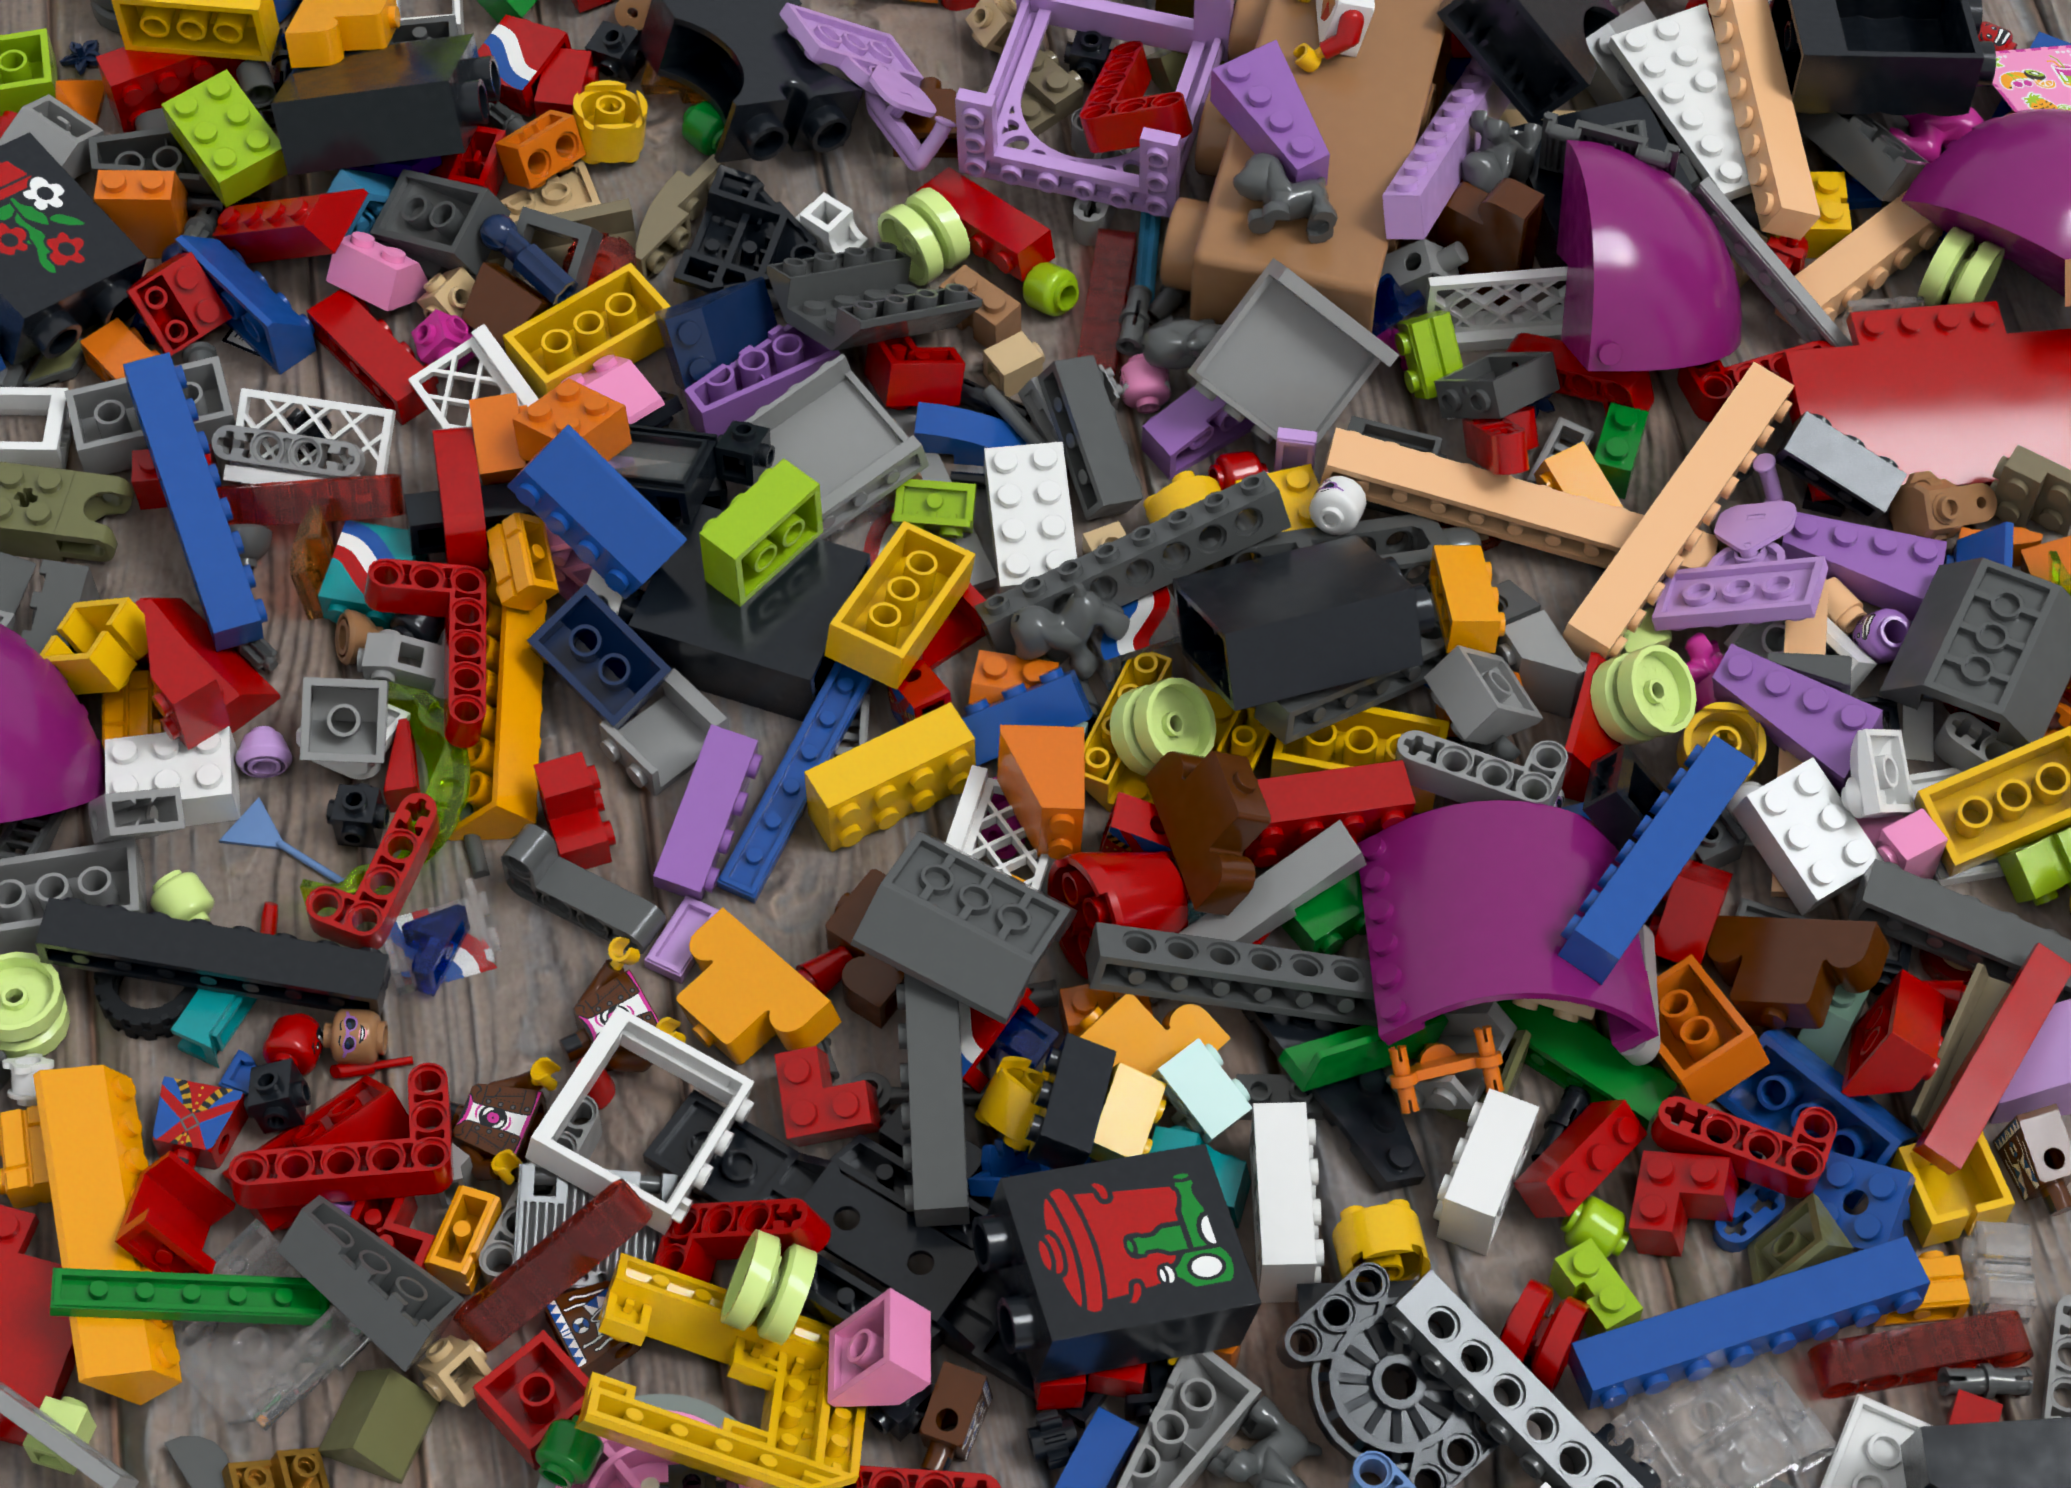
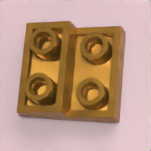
[222,1447,330,1488]

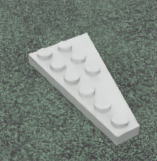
[1608,3,1752,201]

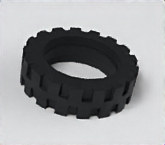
[93,971,198,1041]

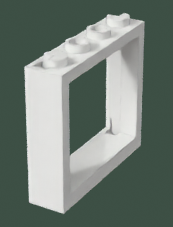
[525,1006,754,1235]

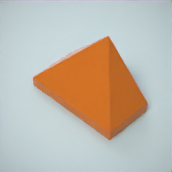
[56,78,106,125]

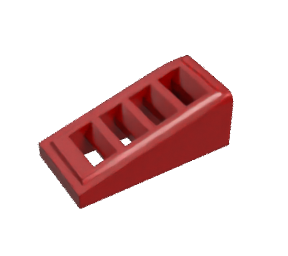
[383,718,421,812]

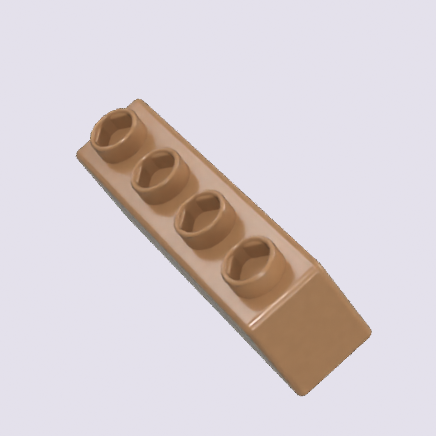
[1160,0,1452,333]

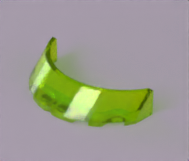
[300,682,470,910]

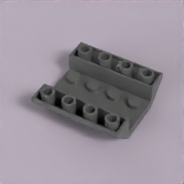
[767,242,983,351]
[1879,557,2071,748]
[851,831,1078,1025]

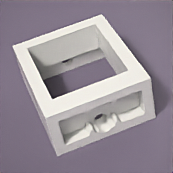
[0,387,73,469]

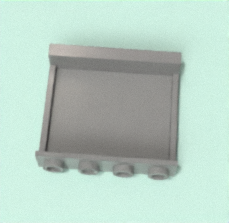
[1187,258,1399,466]
[743,353,929,540]

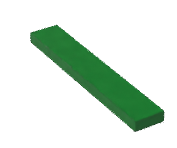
[50,1268,329,1326]

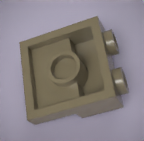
[980,48,1084,136]
[1990,445,2071,537]

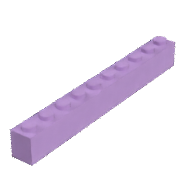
[1382,58,1510,240]

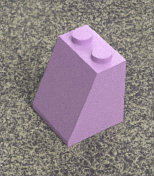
[1989,999,2071,1124]

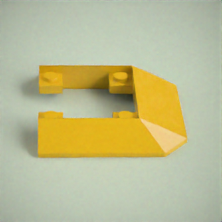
[574,1252,866,1488]

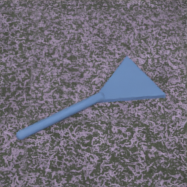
[219,797,349,888]

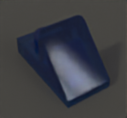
[1372,273,1425,337]
[401,904,470,996]
[987,1007,1059,1070]

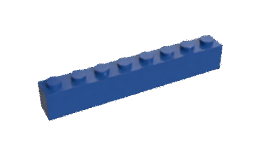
[123,352,268,652]
[1558,735,1756,985]
[1568,1236,1930,1410]

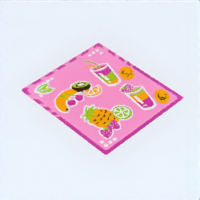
[1992,45,2071,112]

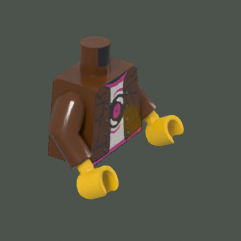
[559,937,686,1072]
[450,1057,561,1185]

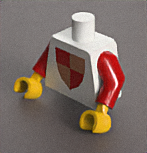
[1293,0,1375,72]

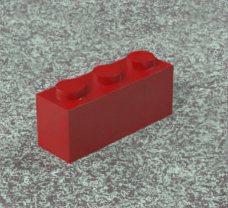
[1513,1099,1647,1218]

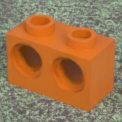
[495,109,586,189]

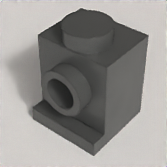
[1690,808,1746,869]

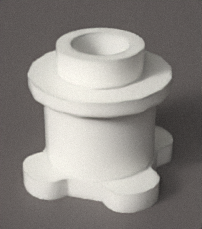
[2,1053,54,1106]

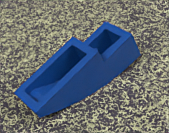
[914,402,1027,466]
[1055,1407,1139,1488]

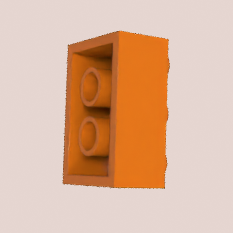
[1656,954,1770,1105]

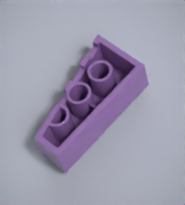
[1210,40,1330,185]
[684,324,840,438]
[1141,386,1255,480]
[1779,512,1947,621]
[1712,644,1883,795]
[653,724,763,901]

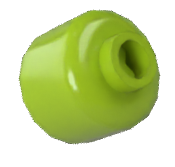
[1023,262,1079,316]
[1560,1196,1630,1258]

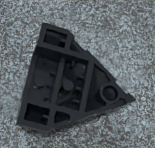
[673,165,822,293]

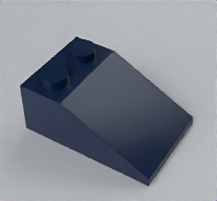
[654,276,777,390]

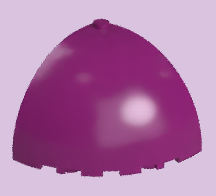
[1901,109,2071,298]
[1557,140,1742,371]
[0,624,106,823]

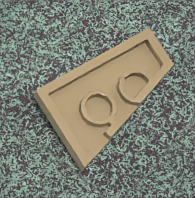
[500,160,601,222]

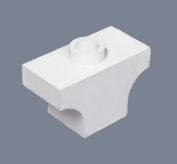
[795,192,869,254]

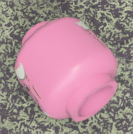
[1119,353,1171,414]

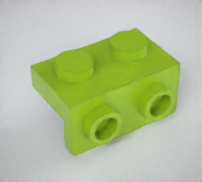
[891,479,977,539]

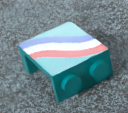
[318,519,428,630]

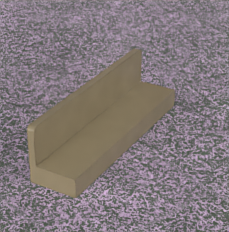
[487,198,637,280]
[1911,963,2010,1134]

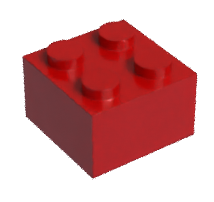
[472,1330,589,1471]

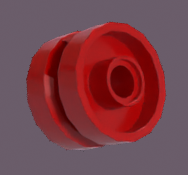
[1499,1279,1590,1394]

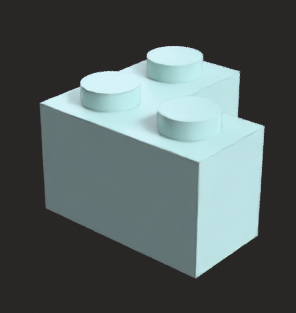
[1151,1038,1252,1144]

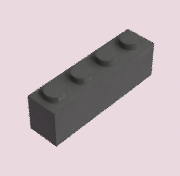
[1037,355,1144,520]

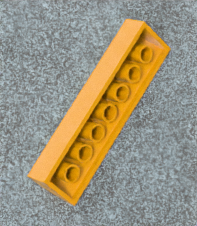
[445,548,547,841]
[33,1065,182,1406]

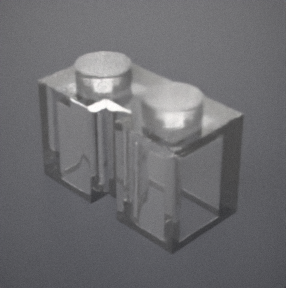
[1962,1221,2037,1324]

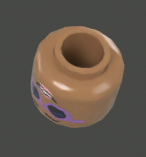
[323,1009,388,1065]

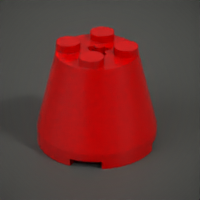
[1047,851,1190,979]

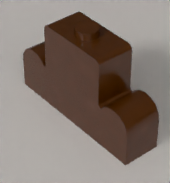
[1436,178,1545,306]
[1144,751,1271,916]
[825,869,905,1029]
[1707,915,1890,1029]

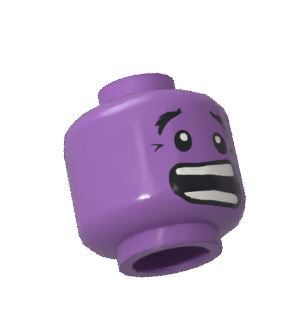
[1853,608,1911,664]

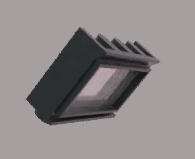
[608,424,718,525]

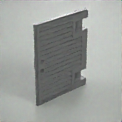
[1539,111,1680,178]
[511,1163,678,1289]

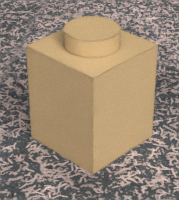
[983,331,1045,397]

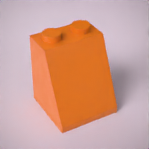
[94,170,190,259]
[997,724,1085,860]

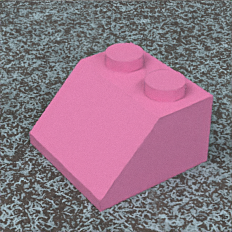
[326,232,428,312]
[561,355,665,424]
[827,1288,931,1407]

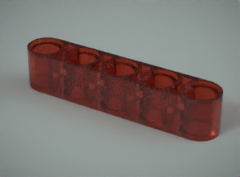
[1077,228,1137,379]
[216,474,405,526]
[453,1178,653,1353]
[1807,1310,2033,1399]

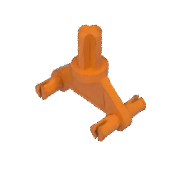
[1388,1025,1505,1114]

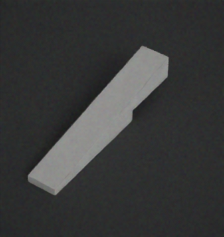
[1149,820,1366,1004]

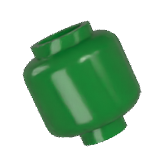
[682,101,724,156]
[535,1415,604,1488]

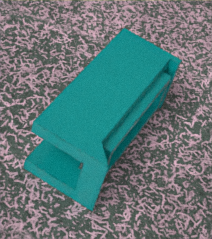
[171,989,257,1069]

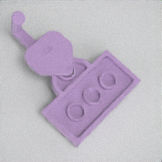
[779,3,956,172]
[1652,453,1828,631]

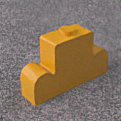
[284,0,400,68]
[676,907,842,1065]
[1077,994,1231,1100]

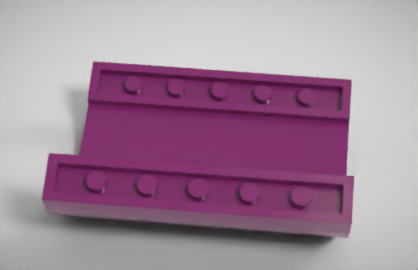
[1357,800,1659,1053]

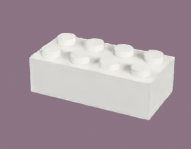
[984,442,1077,599]
[1249,1102,1324,1303]

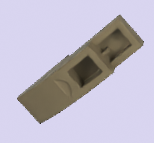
[635,154,725,281]

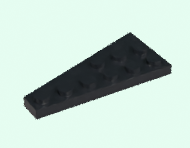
[1241,1009,1426,1191]

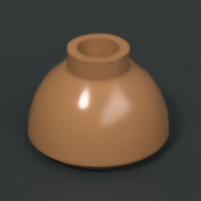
[335,609,384,665]

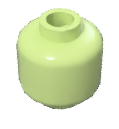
[150,870,215,922]

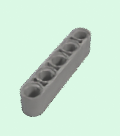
[479,1095,603,1296]

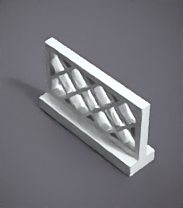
[1424,266,1568,352]
[408,324,539,485]
[223,388,396,505]
[946,765,1050,891]

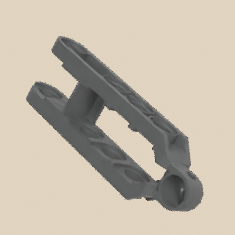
[1224,514,1482,593]

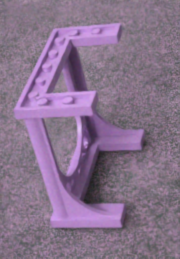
[955,0,1234,218]

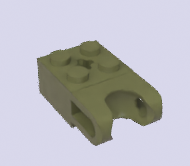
[0,462,135,562]

